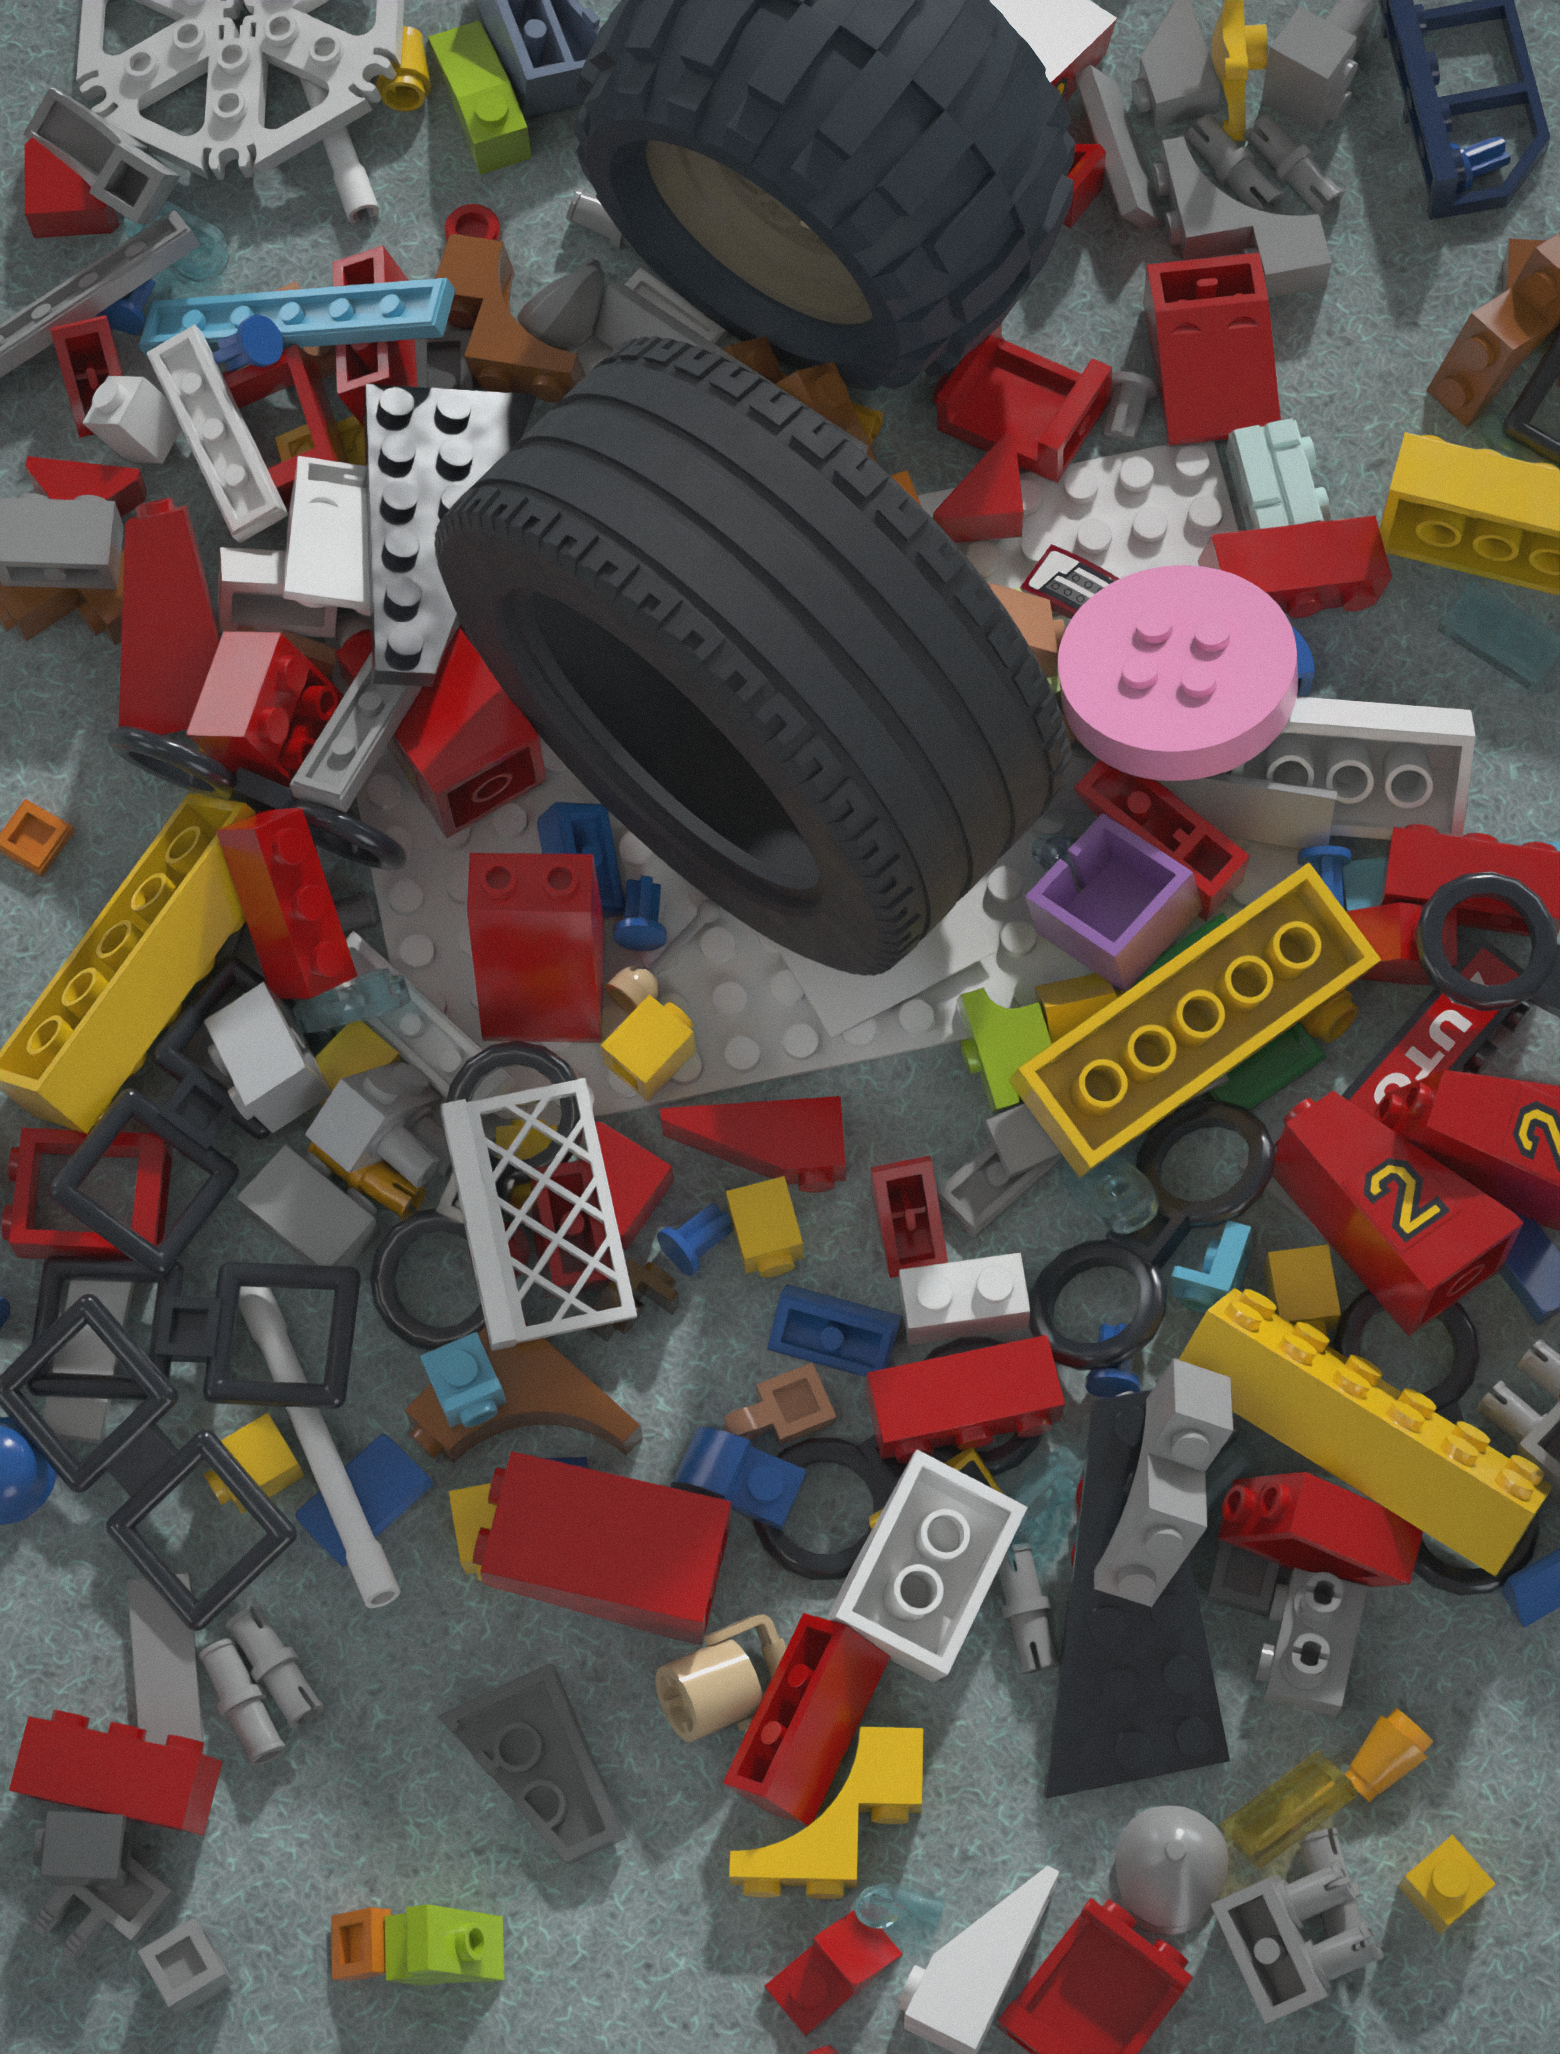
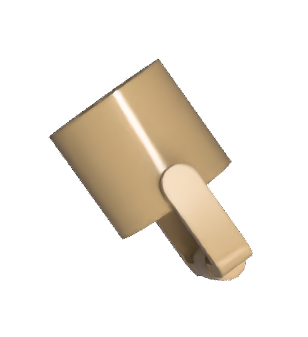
[655,1614,787,1743]

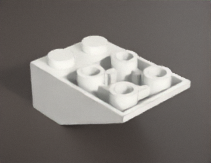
[283,456,370,616]

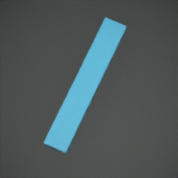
[138,278,456,359]

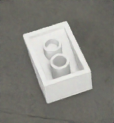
[827,1450,1028,1683]
[898,1866,1059,2054]

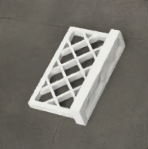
[441,1078,637,1351]

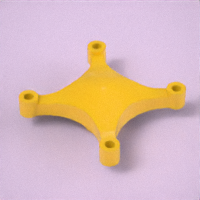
[1210,0,1268,142]

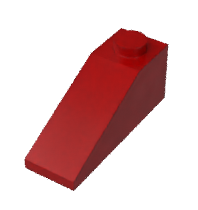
[1073,759,1250,922]
[660,1096,846,1193]

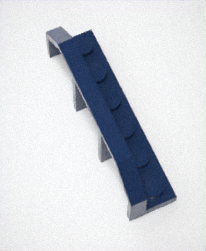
[1378,0,1550,220]

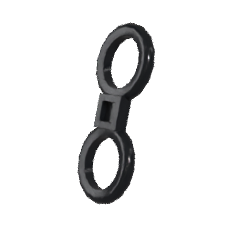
[108,726,407,871]
[1415,871,1560,1018]
[370,1040,583,1351]
[1029,1100,1275,1371]
[1333,1290,1540,1596]
[753,1337,1043,1580]

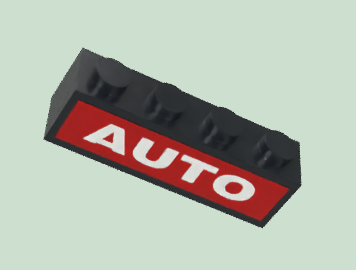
[1341,936,1536,1117]

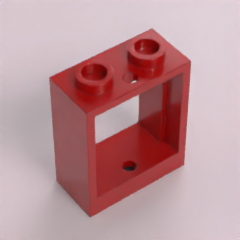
[222,344,349,511]
[2,1127,173,1259]
[1218,1472,1423,1587]

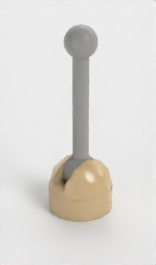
[606,899,720,1015]

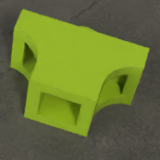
[956,987,1052,1112]
[385,1904,505,1985]

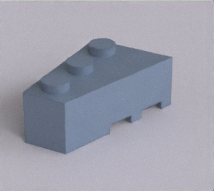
[476,0,601,117]

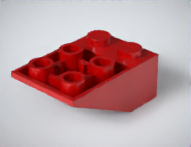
[1143,252,1281,446]
[186,631,344,812]

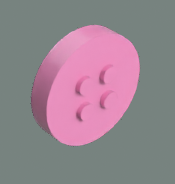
[1058,565,1298,781]

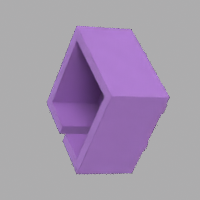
[1025,813,1203,992]

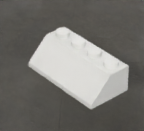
[1228,697,1476,840]

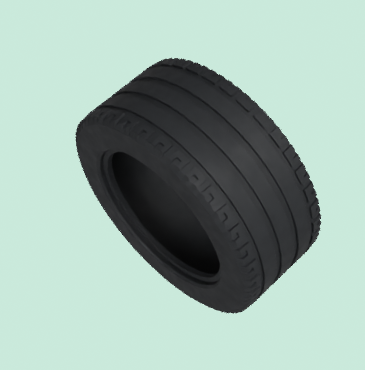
[434,336,1072,976]

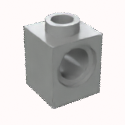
[138,1918,235,2016]

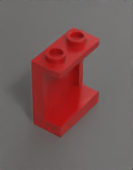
[933,323,1112,483]
[996,1898,1193,2054]

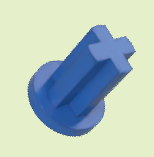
[1450,136,1510,194]
[96,279,156,335]
[213,315,283,372]
[1297,846,1351,909]
[613,875,667,951]
[657,1202,734,1276]
[1085,1323,1141,1398]

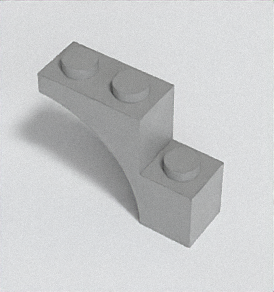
[23,87,180,224]
[1152,137,1332,298]
[1094,1358,1233,1607]

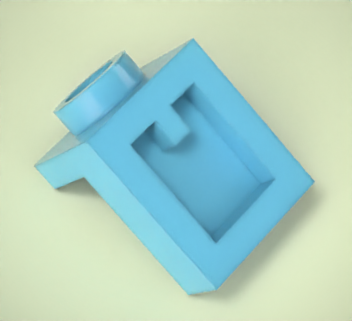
[1171,1220,1253,1314]
[420,1332,507,1428]

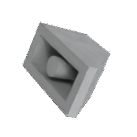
[1131,0,1221,129]

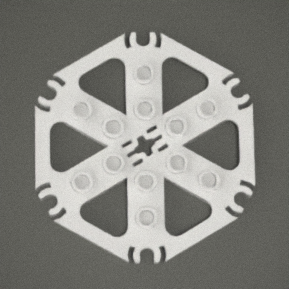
[76,0,405,180]

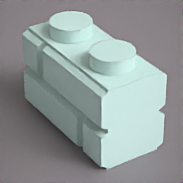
[1226,418,1331,530]

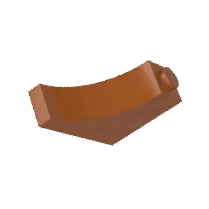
[405,1320,643,1463]

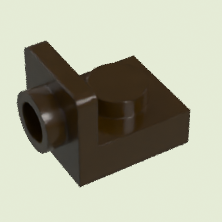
[588,1257,680,1342]

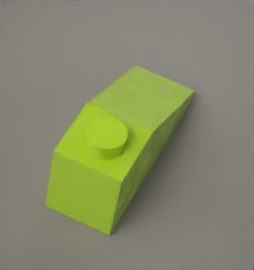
[428,20,532,175]

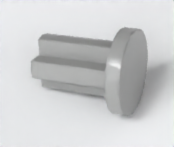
[1104,371,1159,442]

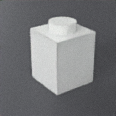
[83,376,182,464]

